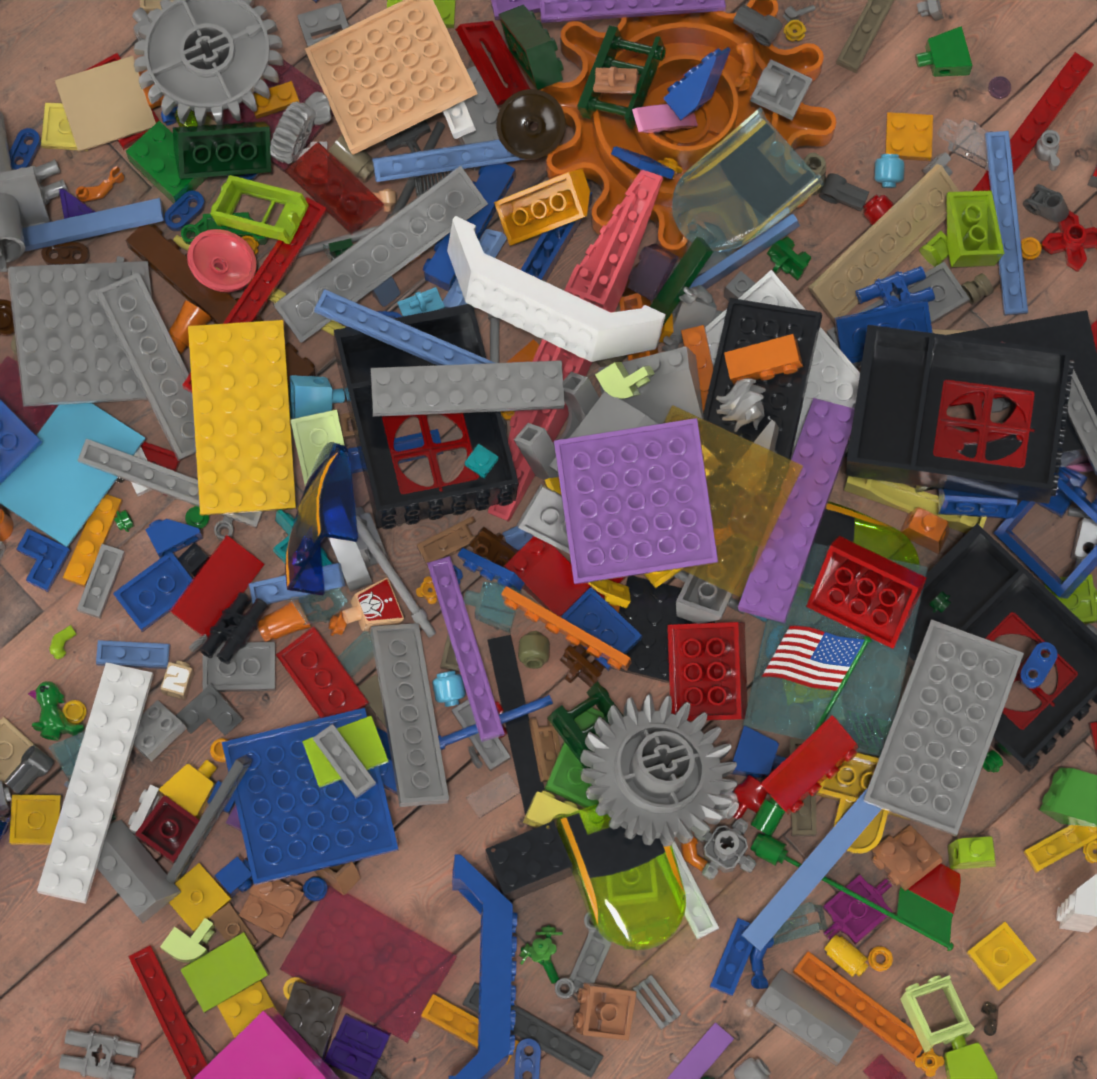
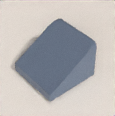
[372,276,400,307]

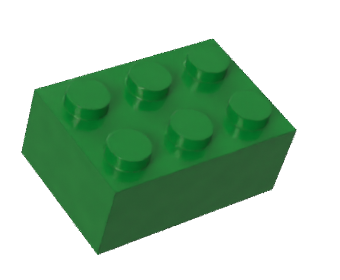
[126,121,209,204]

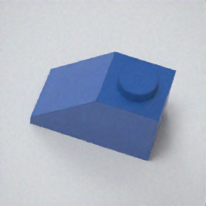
[145,519,203,558]

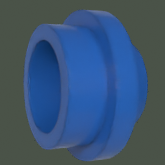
[303,877,328,902]

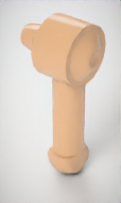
[348,189,396,212]

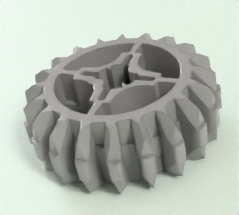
[270,101,315,164]

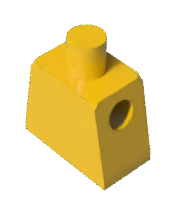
[159,760,217,819]

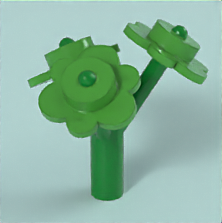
[519,925,563,984]

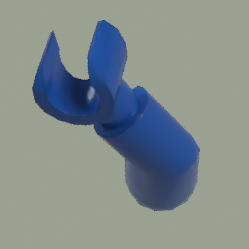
[750,937,774,989]

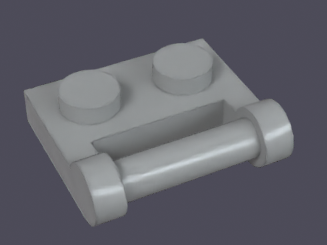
[297,2,349,47]

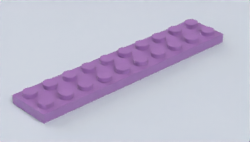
[738,398,855,624]

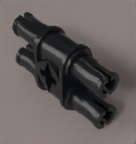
[199,593,269,665]

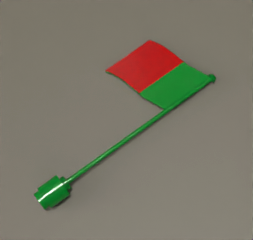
[751,833,961,951]

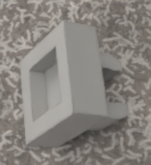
[917,0,944,21]
[922,152,953,176]

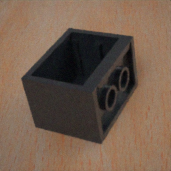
[485,821,573,902]

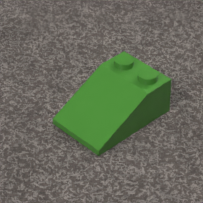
[1039,767,1097,827]

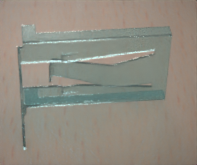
[288,588,348,625]
[773,902,828,946]

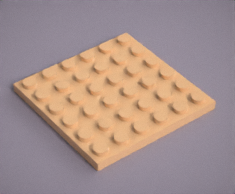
[305,0,478,155]

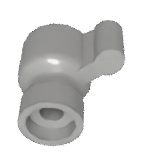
[1034,130,1060,171]

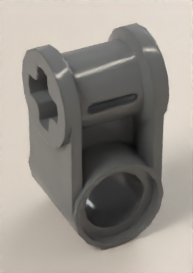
[1023,184,1069,222]

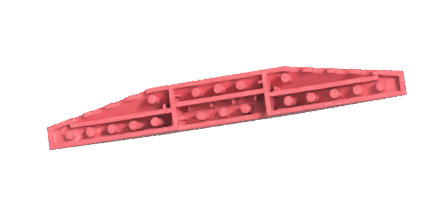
[488,170,663,522]

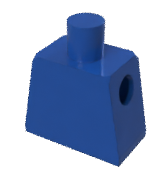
[731,726,787,779]

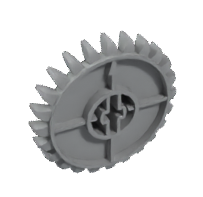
[134,0,283,126]
[580,694,737,847]

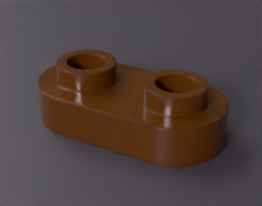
[41,242,89,265]

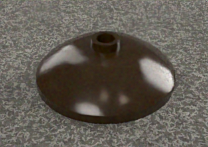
[496,89,566,160]

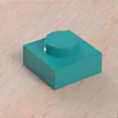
[465,444,498,478]

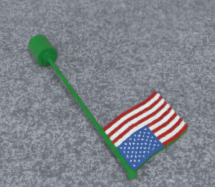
[751,626,872,836]

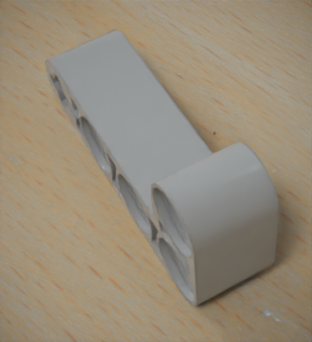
[319,496,373,592]

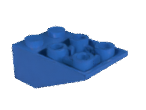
[664,47,730,120]

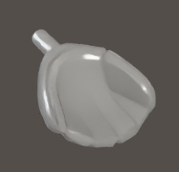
[304,92,331,125]

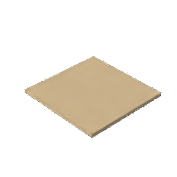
[55,56,156,152]

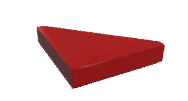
[141,442,181,496]

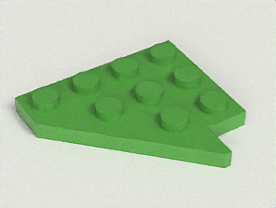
[544,708,611,819]

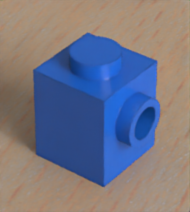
[215,856,253,898]

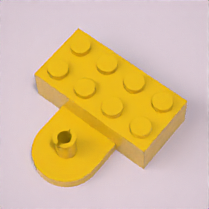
[816,753,911,854]

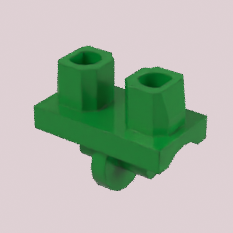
[767,237,811,281]

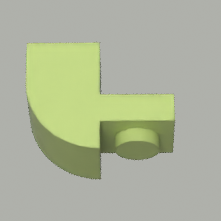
[595,362,655,398]
[160,918,215,963]

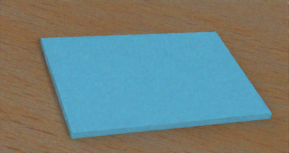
[0,403,146,548]

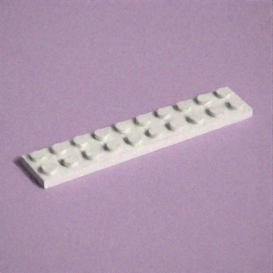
[37,662,154,904]

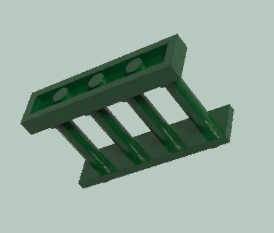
[577,25,666,129]
[547,682,644,768]

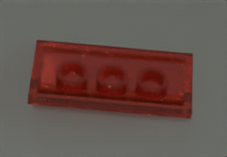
[285,142,384,235]

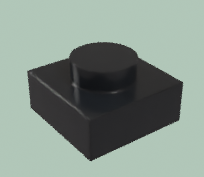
[178,543,209,577]

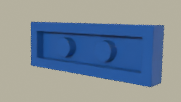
[457,548,525,591]
[710,918,753,996]

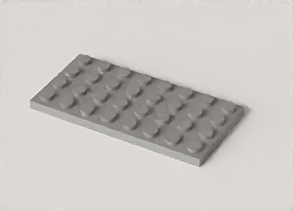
[864,619,1024,836]

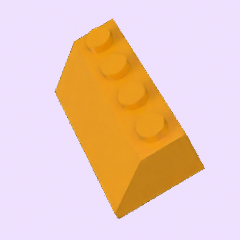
[494,169,590,246]

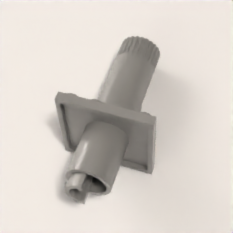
[0,112,51,272]

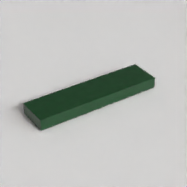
[650,237,713,325]

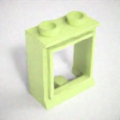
[900,975,975,1053]

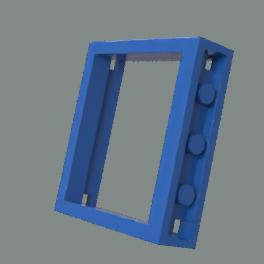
[994,469,1097,599]

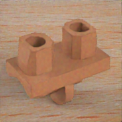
[593,66,638,94]

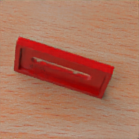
[455,21,530,105]

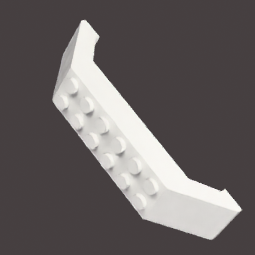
[447,216,666,362]

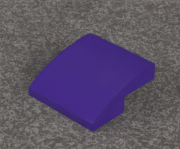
[324,1014,391,1079]

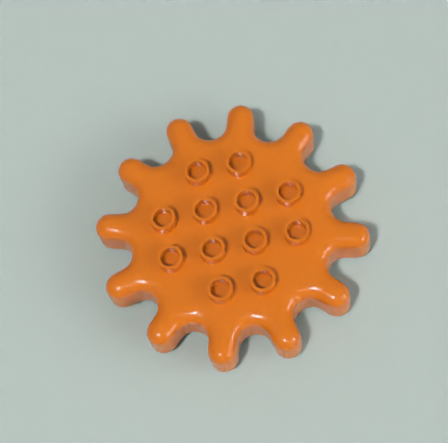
[539,0,837,261]

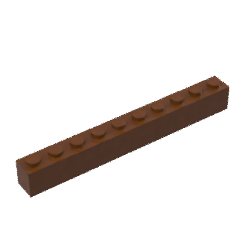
[126,224,316,390]

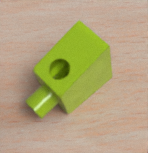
[947,836,996,870]
[943,1034,998,1079]

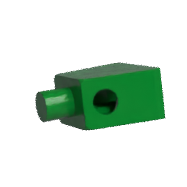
[915,26,973,77]

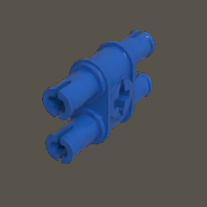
[856,266,935,311]

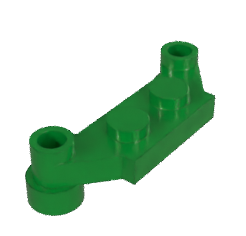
[181,212,269,245]

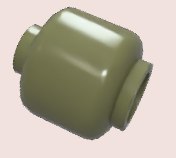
[518,631,550,669]

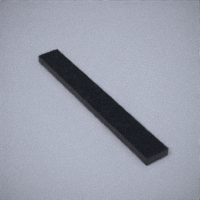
[487,635,545,826]

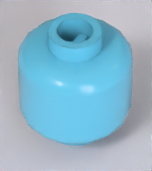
[874,154,905,188]
[432,670,466,707]

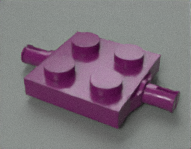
[823,875,893,945]

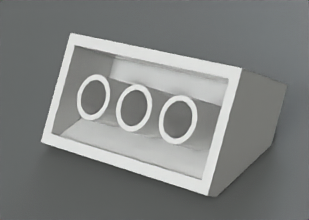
[1056,874,1097,933]

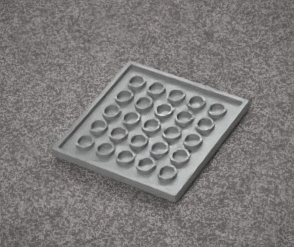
[7,261,152,407]

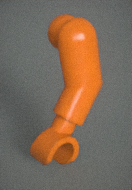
[735,42,756,91]
[76,166,124,202]

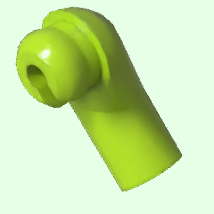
[49,625,77,659]

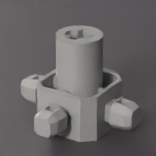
[694,818,756,880]

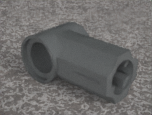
[733,4,783,46]
[819,173,869,211]
[5,745,54,795]

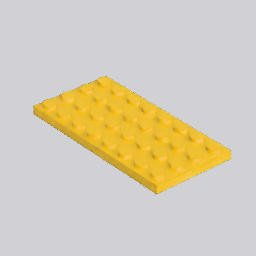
[188,320,296,515]

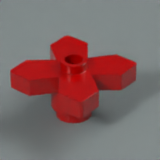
[1041,210,1097,272]

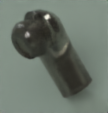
[981,1001,999,1036]

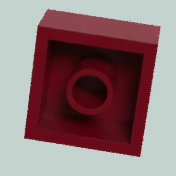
[135,795,200,864]

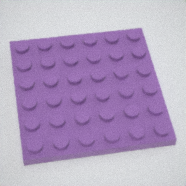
[554,418,719,584]

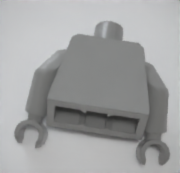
[662,285,723,351]

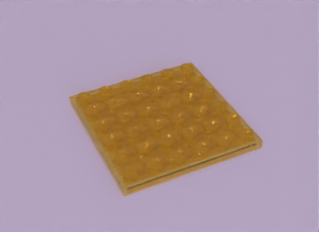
[664,405,804,598]

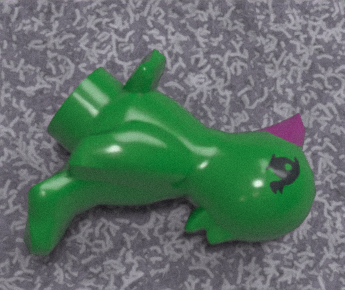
[28,681,85,741]

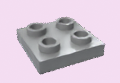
[750,60,813,120]
[133,700,187,762]

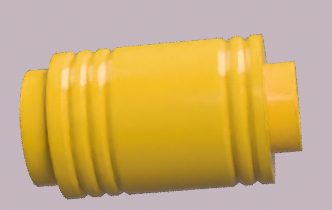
[824,935,869,977]

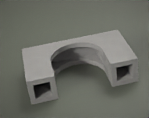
[514,372,599,480]

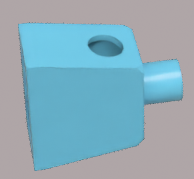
[290,375,345,419]

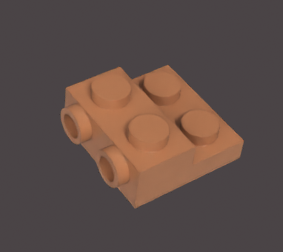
[871,825,943,891]
[239,880,305,939]
[573,983,637,1041]

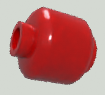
[863,194,894,226]

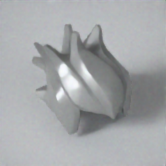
[716,378,766,432]

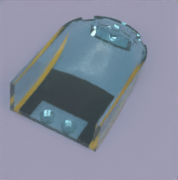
[672,107,824,252]

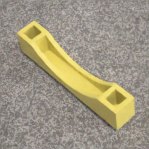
[844,476,987,534]

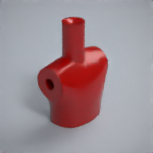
[733,775,767,819]

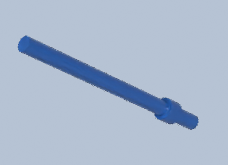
[438,695,553,750]

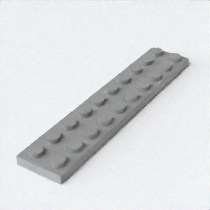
[273,166,488,343]

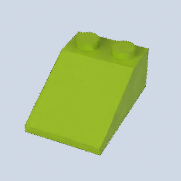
[947,191,1005,267]

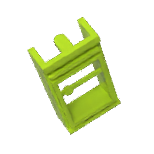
[210,175,309,244]

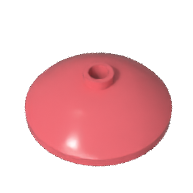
[187,229,256,292]

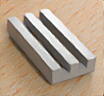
[632,975,681,1030]

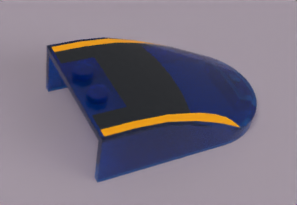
[285,442,358,596]

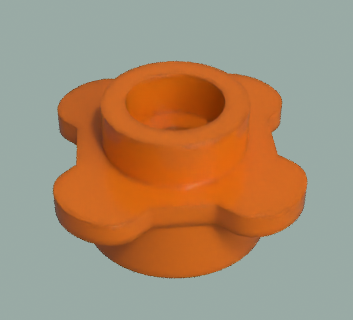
[328,611,347,636]

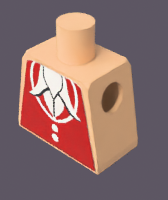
[342,578,404,631]

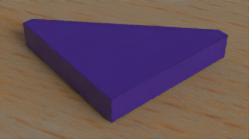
[59,188,96,219]

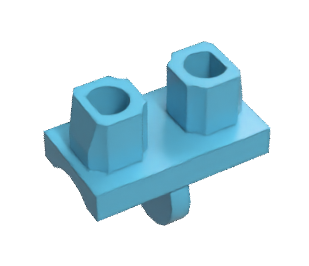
[397,287,445,316]

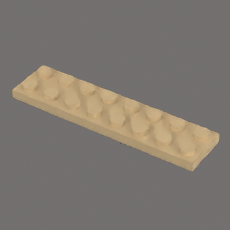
[808,164,960,323]

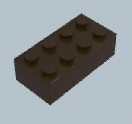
[283,981,345,1061]

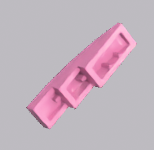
[632,104,698,133]

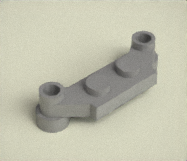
[555,910,612,999]

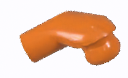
[681,836,708,872]

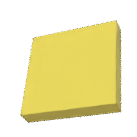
[41,103,88,151]

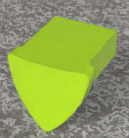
[919,231,949,267]

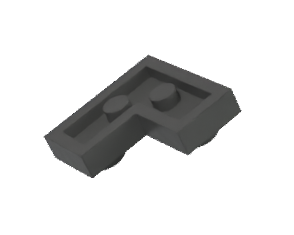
[175,683,244,736]

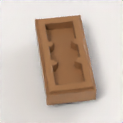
[209,903,258,947]

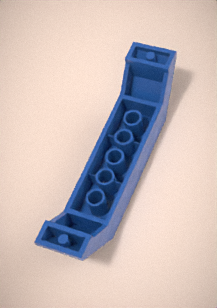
[448,854,517,1079]

